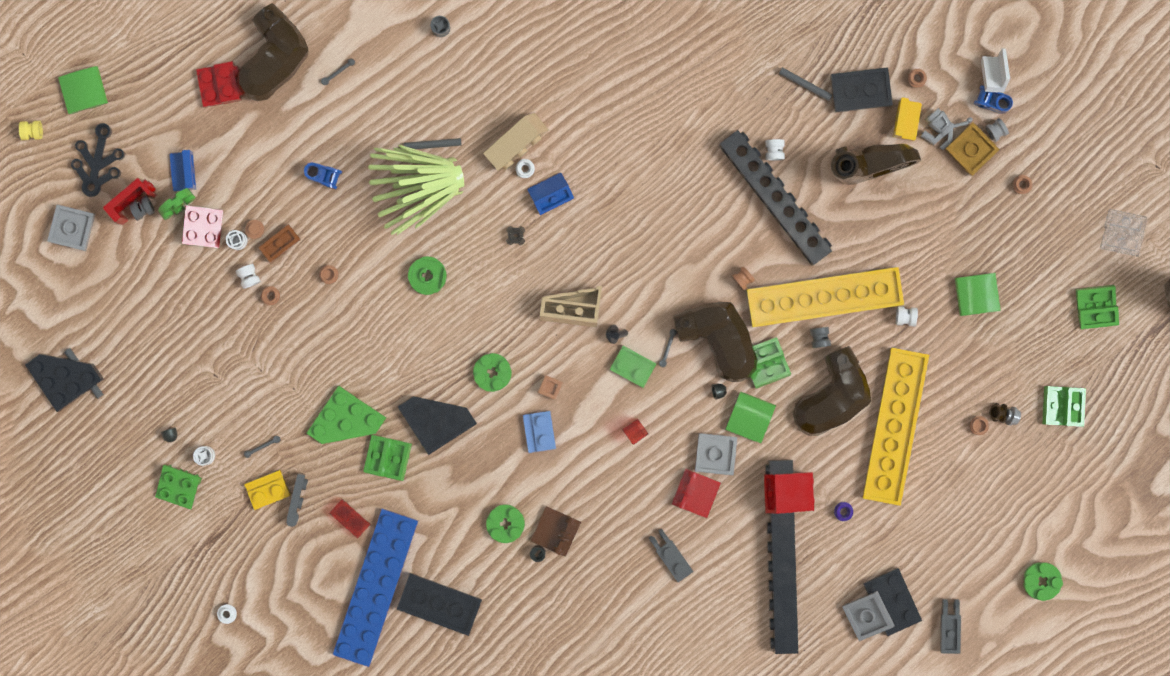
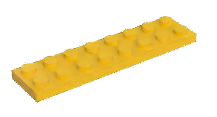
[746,267,904,328]
[862,348,929,506]

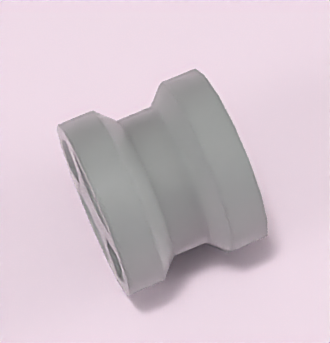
[985,118,1009,142]

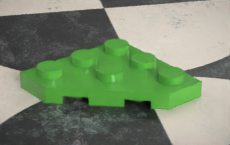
[306,386,387,444]

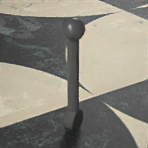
[321,59,355,85]
[659,329,677,367]
[244,436,281,458]

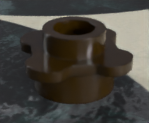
[989,403,1007,423]

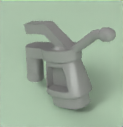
[920,108,973,150]

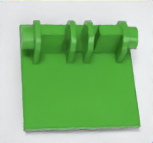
[155,465,202,510]

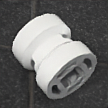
[765,139,785,161]
[226,230,248,250]
[236,264,261,289]
[896,306,918,327]
[193,446,215,466]

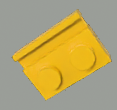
[244,470,291,510]

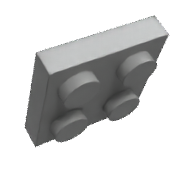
[47,205,95,251]
[695,433,737,475]
[842,591,895,641]

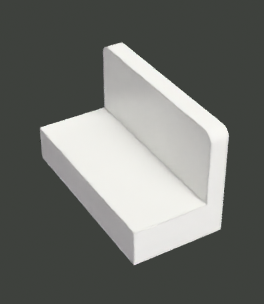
[981,48,1010,93]

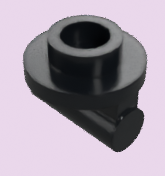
[606,325,628,344]

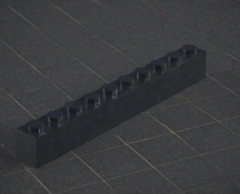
[765,460,799,654]

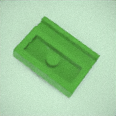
[610,345,656,388]

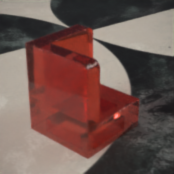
[622,418,649,445]

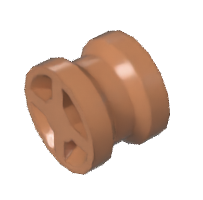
[731,266,755,290]

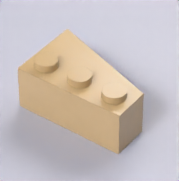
[483,113,549,171]
[540,286,602,328]

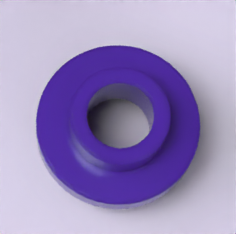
[834,502,853,521]

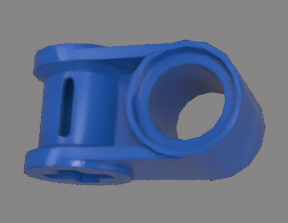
[974,85,1013,114]
[304,162,342,190]

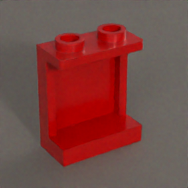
[103,178,157,225]
[764,472,815,514]

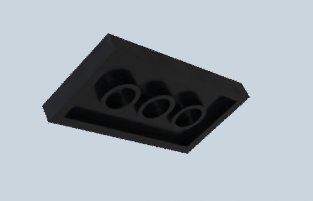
[397,573,482,636]

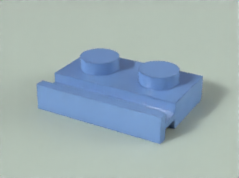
[523,411,556,453]

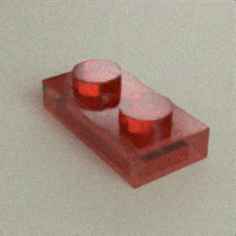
[329,499,371,539]

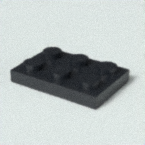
[830,67,893,113]
[863,568,922,637]

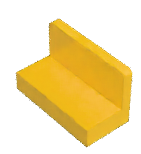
[893,97,922,141]

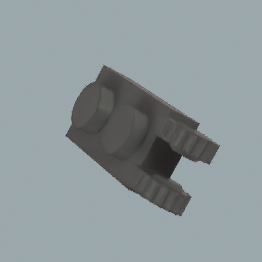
[286,472,308,527]
[649,528,694,582]
[940,599,961,654]

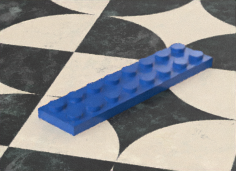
[333,508,419,667]

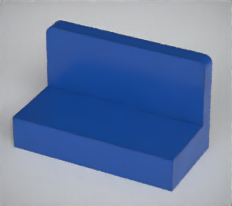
[170,150,196,192]
[528,173,574,215]

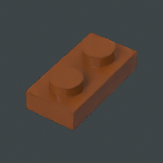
[259,224,301,263]

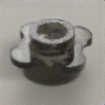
[506,226,525,245]

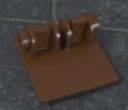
[531,506,581,557]

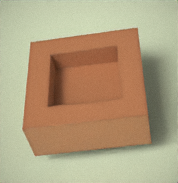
[538,375,563,400]

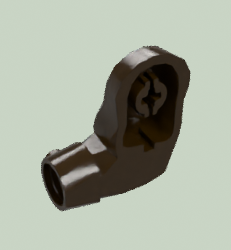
[237,3,309,101]
[831,144,921,185]
[673,302,758,382]
[793,346,871,436]

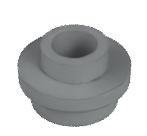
[1005,407,1021,426]

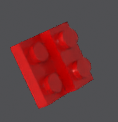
[196,61,244,108]

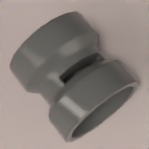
[430,15,451,38]
[129,196,155,221]
[810,327,831,348]

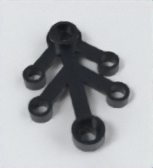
[71,123,125,197]

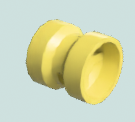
[19,121,43,140]

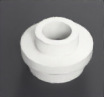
[516,159,535,178]
[217,604,237,624]

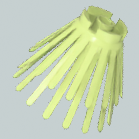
[368,145,464,235]

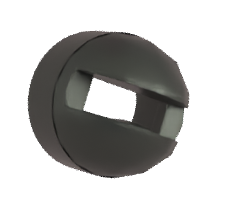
[712,383,727,400]
[161,427,178,442]
[530,545,546,562]

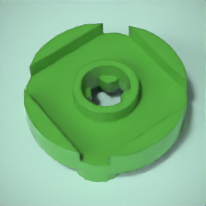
[158,188,196,220]
[408,256,447,295]
[473,353,512,392]
[486,504,525,543]
[1023,562,1063,601]

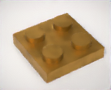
[945,122,1000,177]

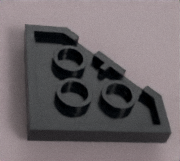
[25,353,104,412]
[398,396,477,455]

